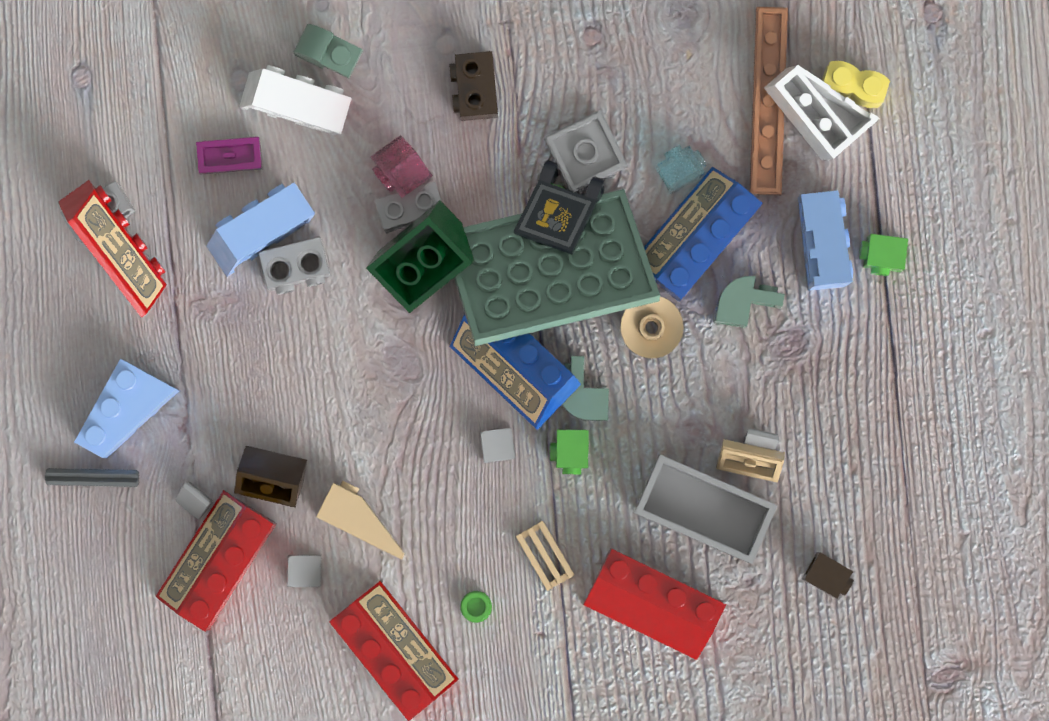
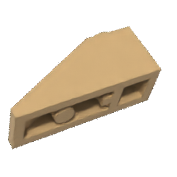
[316,480,405,560]

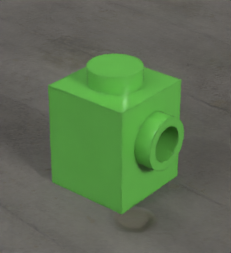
[859,234,908,276]
[550,430,589,475]

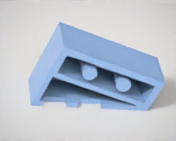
[206,182,315,277]
[798,190,853,291]
[74,359,180,458]

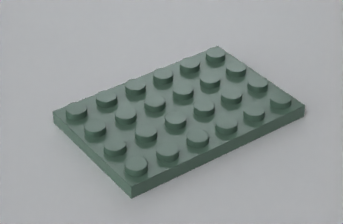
[454,189,660,346]

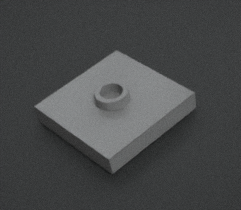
[544,110,628,193]

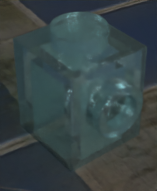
[655,145,707,194]

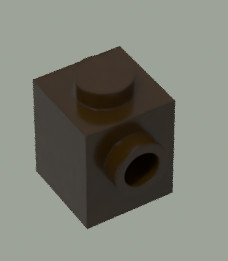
[801,552,854,599]

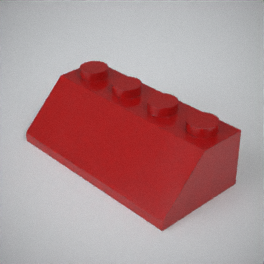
[583,548,727,660]

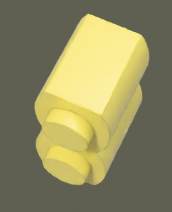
[822,61,890,108]

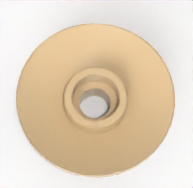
[620,297,684,359]

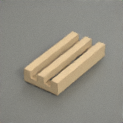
[716,439,785,483]
[516,521,574,591]

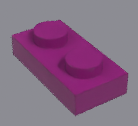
[196,137,262,175]

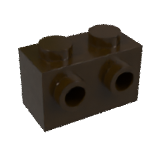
[449,51,498,121]
[234,446,307,508]

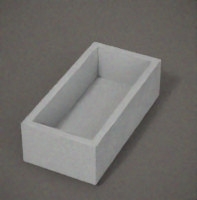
[634,455,777,564]

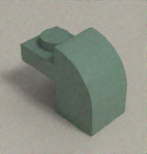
[293,24,363,79]
[714,276,785,328]
[562,356,609,421]

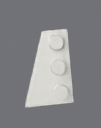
[239,65,351,135]
[764,65,880,160]

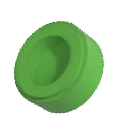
[460,591,492,623]

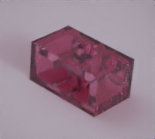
[371,135,433,198]

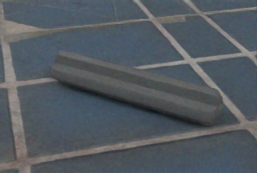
[45,468,139,487]

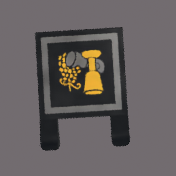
[514,160,605,255]

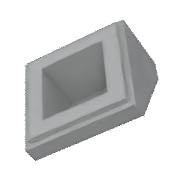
[480,428,515,463]
[743,429,779,450]
[176,482,213,519]
[287,555,321,587]

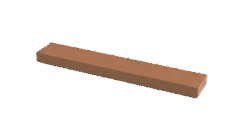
[749,7,788,196]

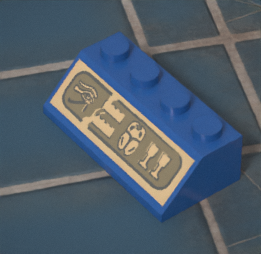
[644,166,763,302]
[449,315,581,430]

